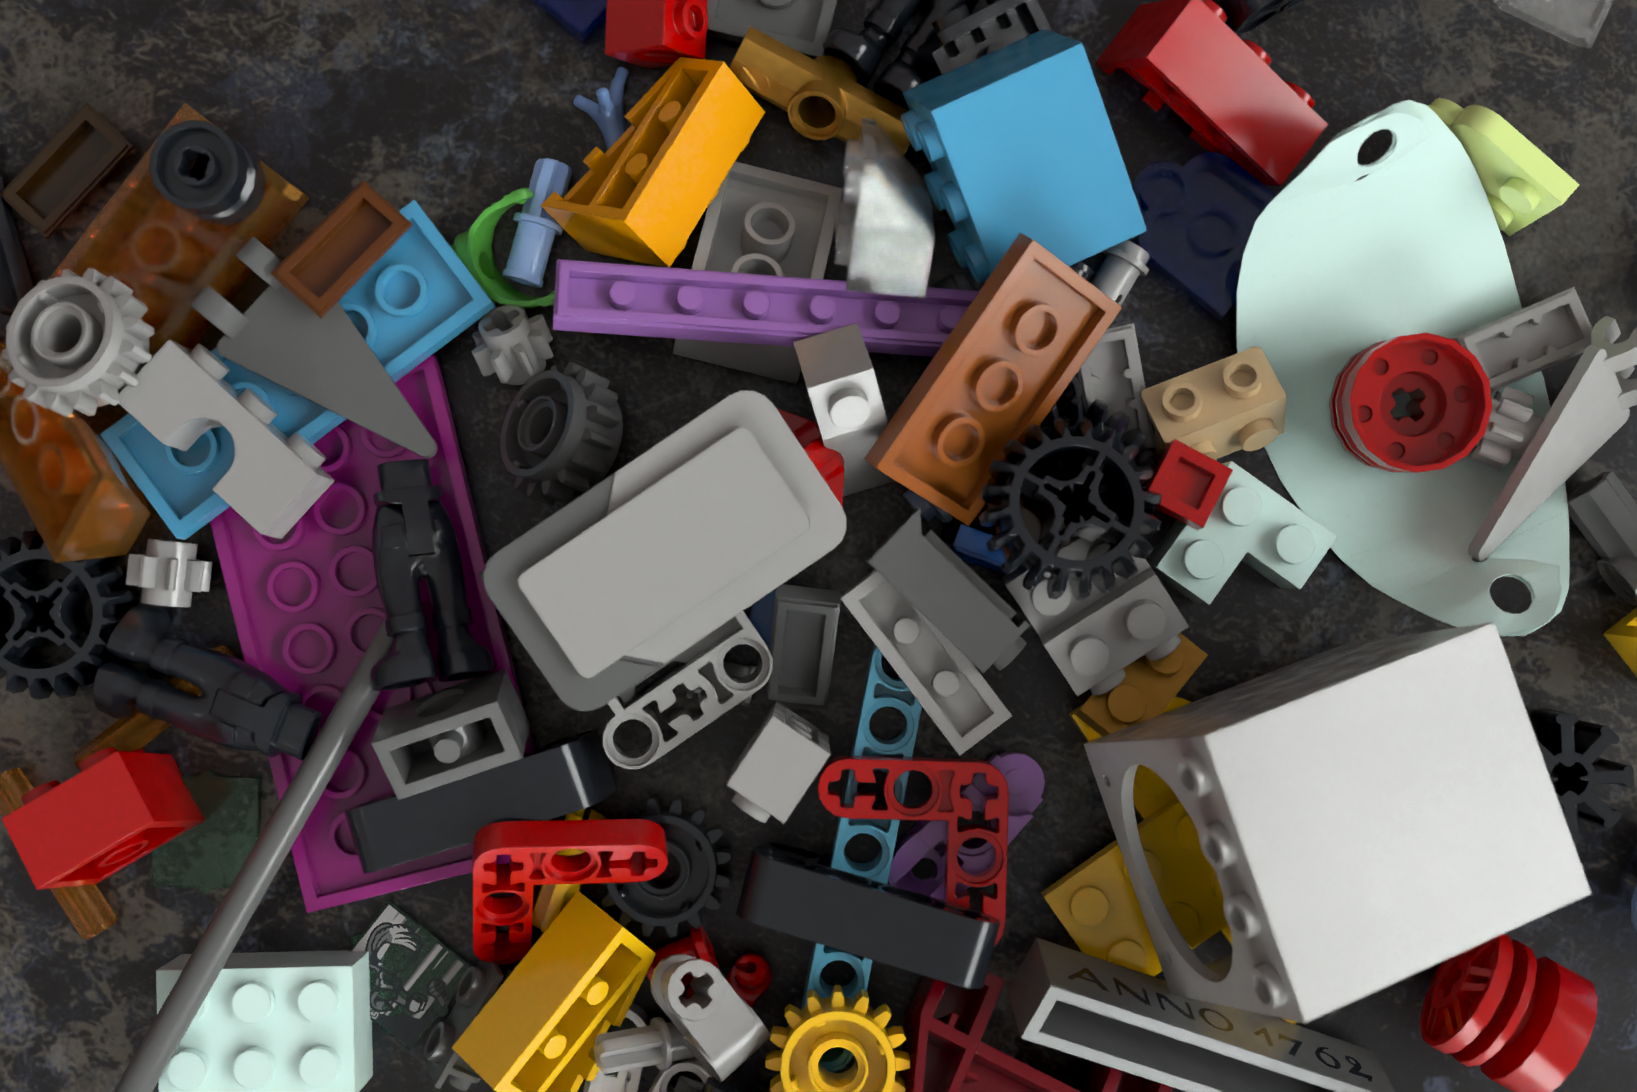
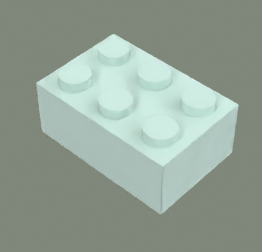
[156,950,373,1092]

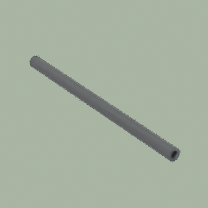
[113,617,394,1092]

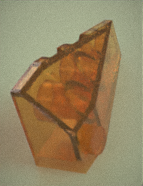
[0,339,151,563]

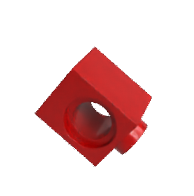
[605,0,708,69]

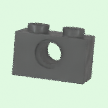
[371,668,530,800]

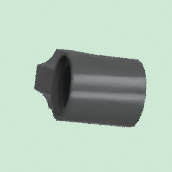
[1567,471,1637,606]

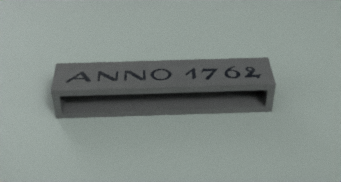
[1007,937,1395,1092]

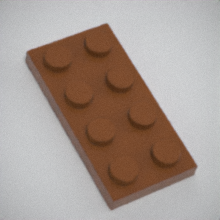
[864,233,1122,526]

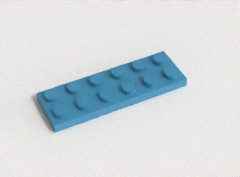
[100,200,496,540]

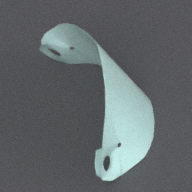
[1236,100,1569,636]

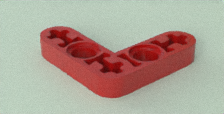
[818,755,1009,946]
[473,819,668,965]

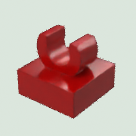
[1144,439,1233,530]

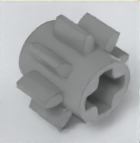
[471,305,553,385]
[1470,385,1544,470]
[126,539,212,608]

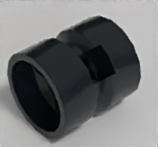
[149,120,266,226]

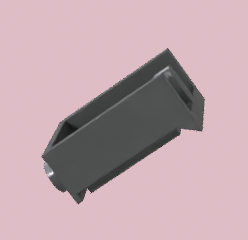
[864,508,1030,673]

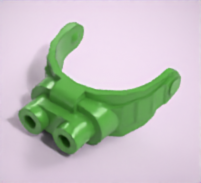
[450,187,555,309]

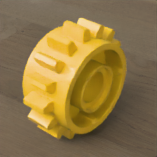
[765,985,910,1092]

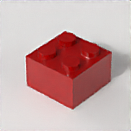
[2,747,205,890]

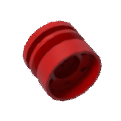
[1329,333,1492,473]
[1420,933,1598,1092]

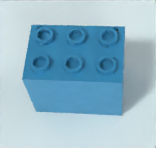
[901,29,1147,283]

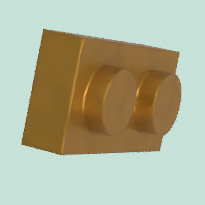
[1076,633,1208,737]

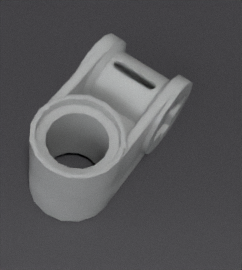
[650,953,770,1082]

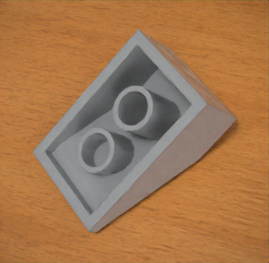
[673,161,843,384]

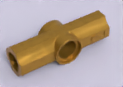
[729,26,910,168]

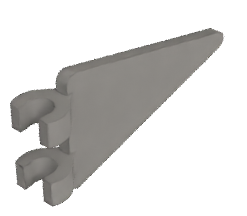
[1468,316,1637,561]

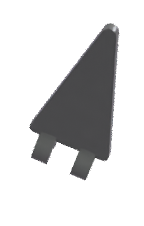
[190,236,438,458]

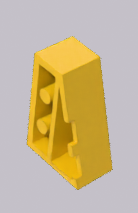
[451,891,656,1092]

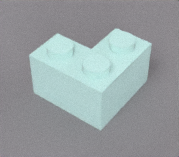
[1147,461,1338,605]

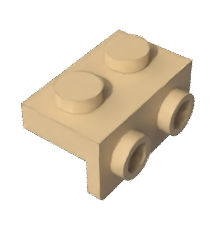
[1141,347,1287,463]

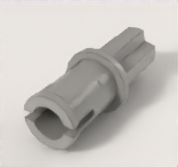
[594,1017,695,1074]

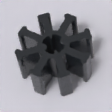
[1532,709,1634,843]

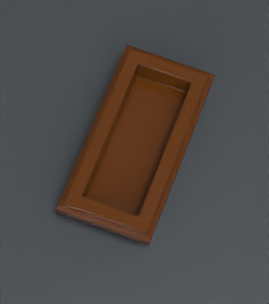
[270,180,413,319]

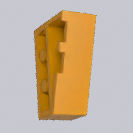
[541,57,765,268]

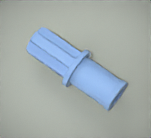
[502,158,572,288]

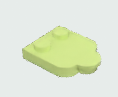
[1426,98,1580,236]

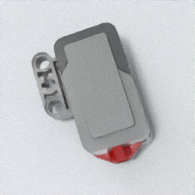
[479,391,847,769]

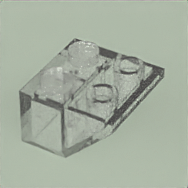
[834,118,935,299]

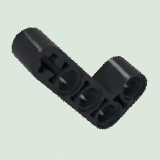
[344,729,617,874]
[736,842,1000,989]

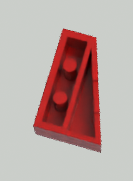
[1095,0,1328,186]

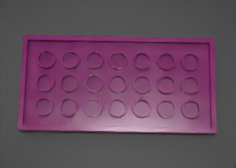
[210,354,552,913]

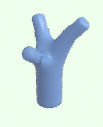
[573,67,629,149]

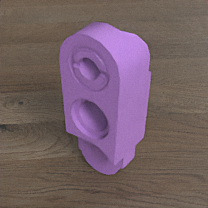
[888,751,1045,901]

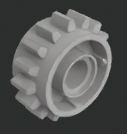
[2,268,154,417]

